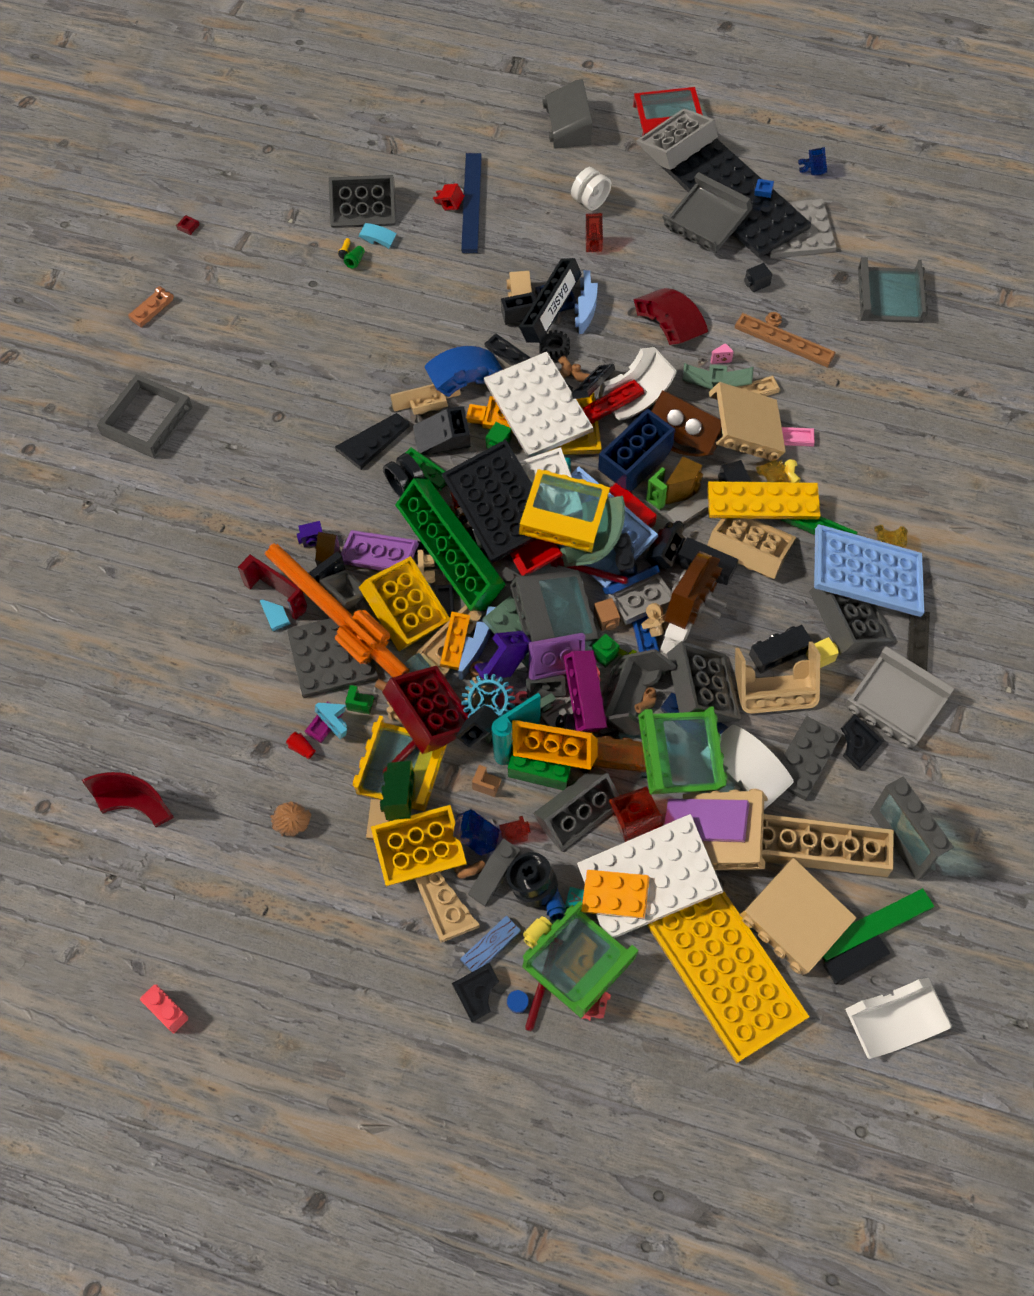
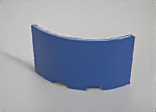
[425,346,503,397]

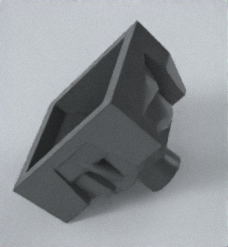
[319,570,367,609]

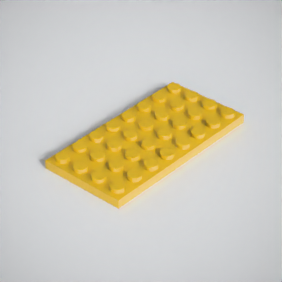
[647,890,810,1064]

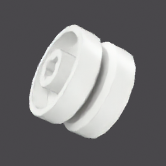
[571,167,611,211]

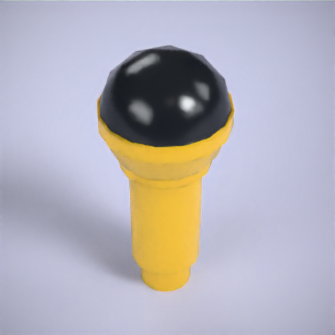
[338,238,350,259]

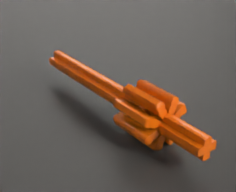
[265,543,410,677]

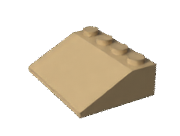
[707,518,796,579]

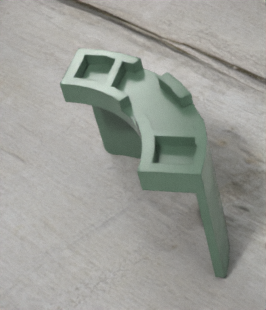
[561,496,625,567]

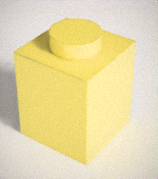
[806,637,839,668]

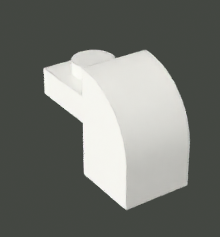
[660,623,692,654]

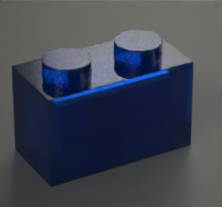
[453,809,500,856]

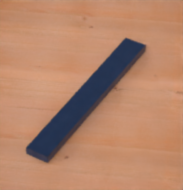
[461,153,482,253]

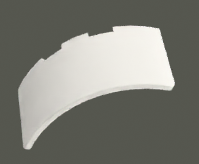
[598,347,676,420]
[699,725,794,810]
[845,978,952,1059]

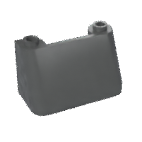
[542,79,592,149]

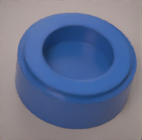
[507,990,528,1013]

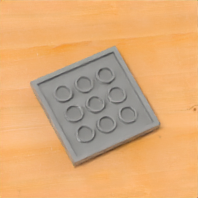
[769,199,836,258]

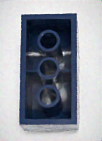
[598,409,675,492]

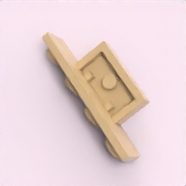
[390,384,461,415]

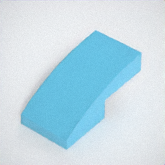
[358,223,397,249]

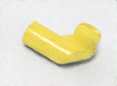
[783,459,801,483]

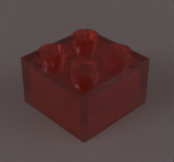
[609,786,663,842]

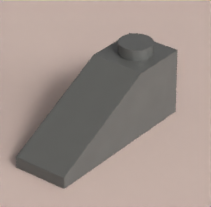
[468,839,521,906]

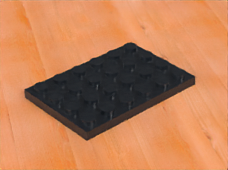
[442,439,548,563]

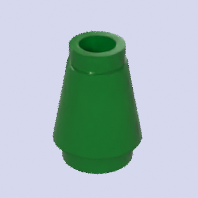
[344,246,365,269]

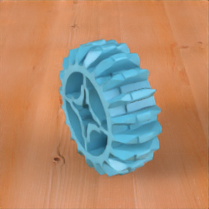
[462,674,515,718]

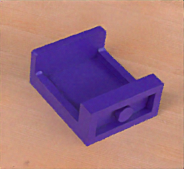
[474,631,531,680]

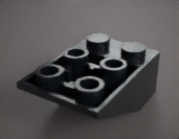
[413,406,471,455]

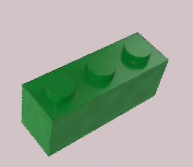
[508,751,571,790]

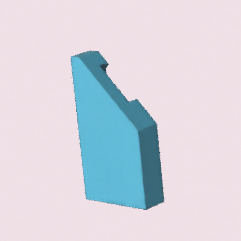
[260,600,290,631]

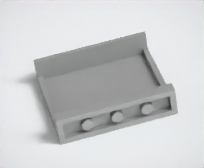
[845,646,955,750]

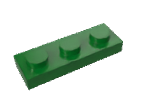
[405,447,446,491]

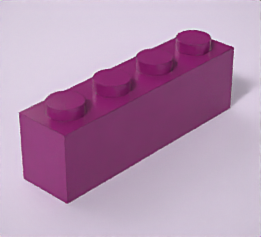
[563,650,607,733]

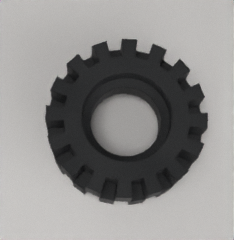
[539,330,570,363]

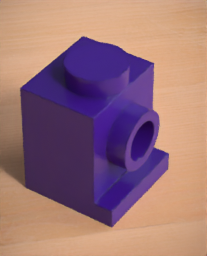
[297,521,323,547]

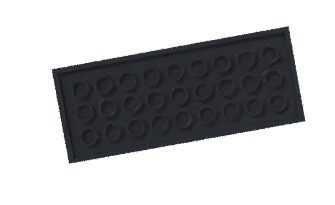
[659,138,811,258]

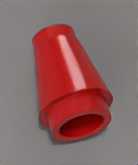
[286,731,316,759]

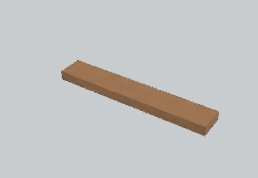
[735,313,836,368]

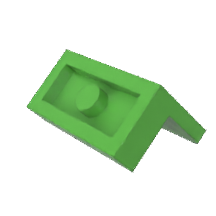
[646,467,667,510]

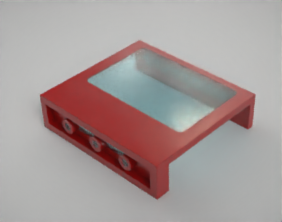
[633,87,703,136]

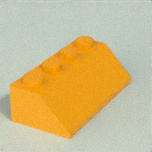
[512,720,598,770]

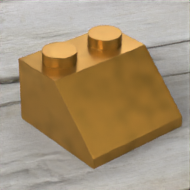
[665,457,703,505]

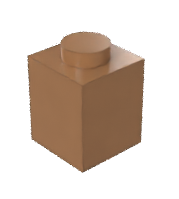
[594,598,620,631]

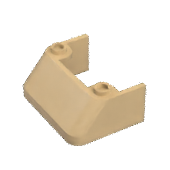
[735,642,821,713]

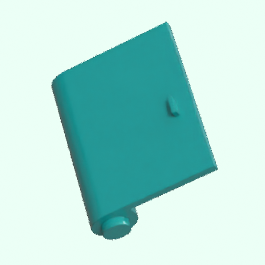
[492,693,541,765]

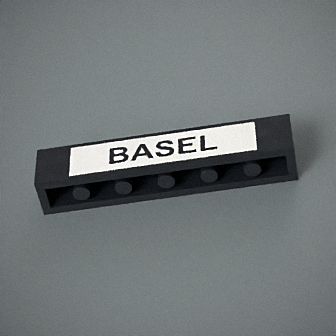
[519,258,582,343]

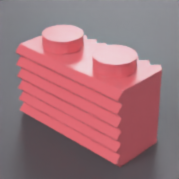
[140,984,188,1034]

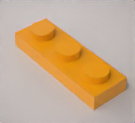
[440,612,470,670]

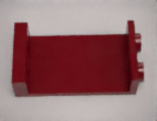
[238,554,307,620]

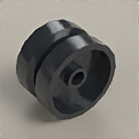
[383,453,425,497]
[506,852,558,907]

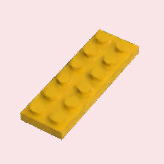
[707,481,820,519]

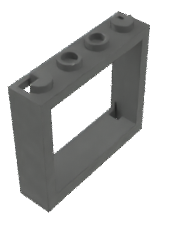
[97,374,193,459]

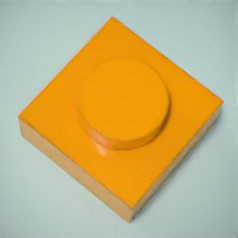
[466,404,487,425]

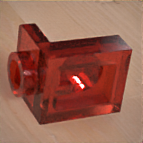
[499,816,531,844]

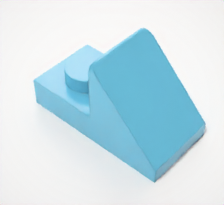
[315,703,347,740]

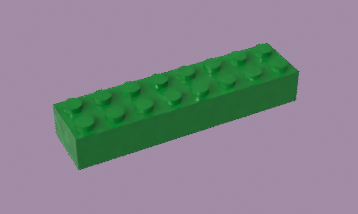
[395,478,506,611]

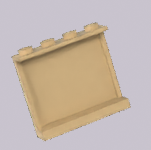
[709,382,786,462]
[682,789,768,870]
[739,858,856,975]

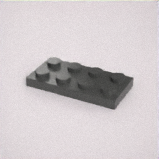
[780,716,842,801]

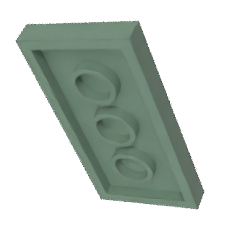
[482,596,529,670]

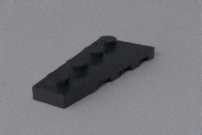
[335,413,410,470]

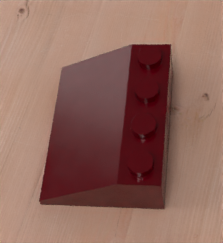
[382,665,469,754]

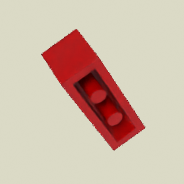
[609,483,657,528]

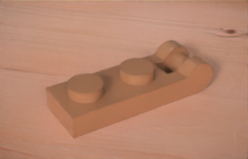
[128,286,174,328]

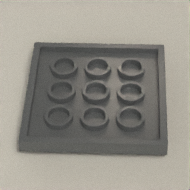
[287,612,378,698]

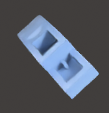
[575,270,598,334]

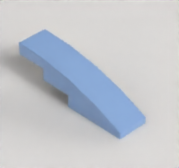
[458,606,496,680]

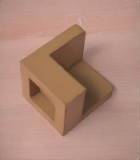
[472,765,501,797]

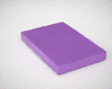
[529,633,585,680]

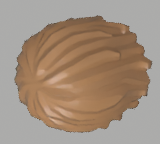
[270,801,311,837]

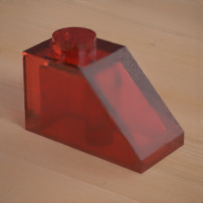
[585,213,603,252]

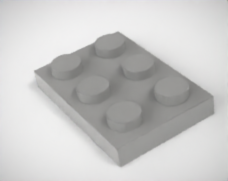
[608,573,671,625]

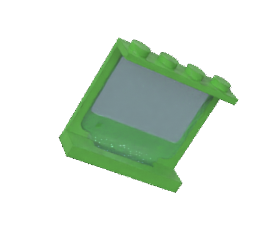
[638,707,727,794]
[522,901,639,1018]

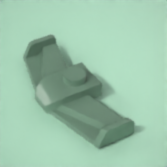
[682,363,754,390]

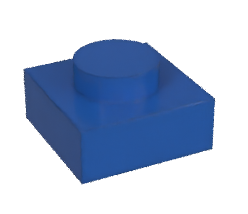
[754,179,774,198]

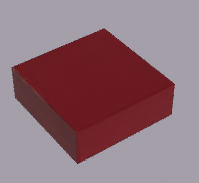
[176,215,200,235]

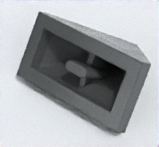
[526,675,566,698]

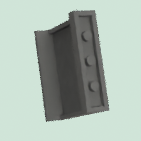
[662,172,752,253]

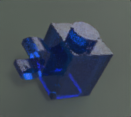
[798,147,828,175]

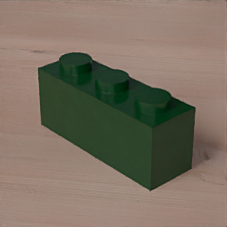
[380,761,415,820]

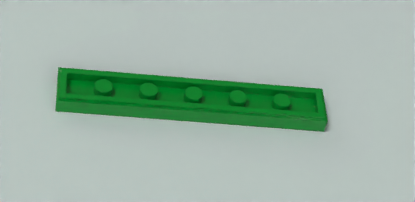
[822,888,934,962]

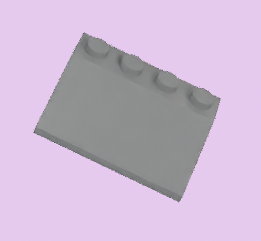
[636,108,718,169]

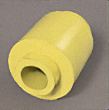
[523,916,553,948]

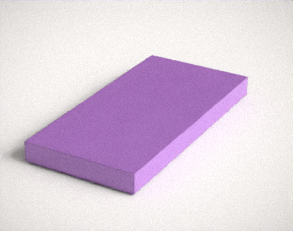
[341,530,419,571]
[665,799,749,842]

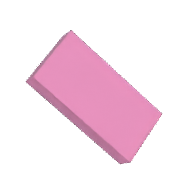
[782,427,815,447]

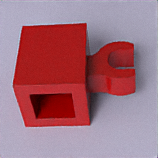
[433,183,465,211]

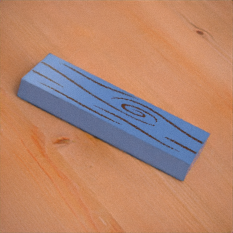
[460,916,521,972]

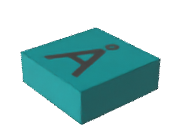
[565,887,584,909]

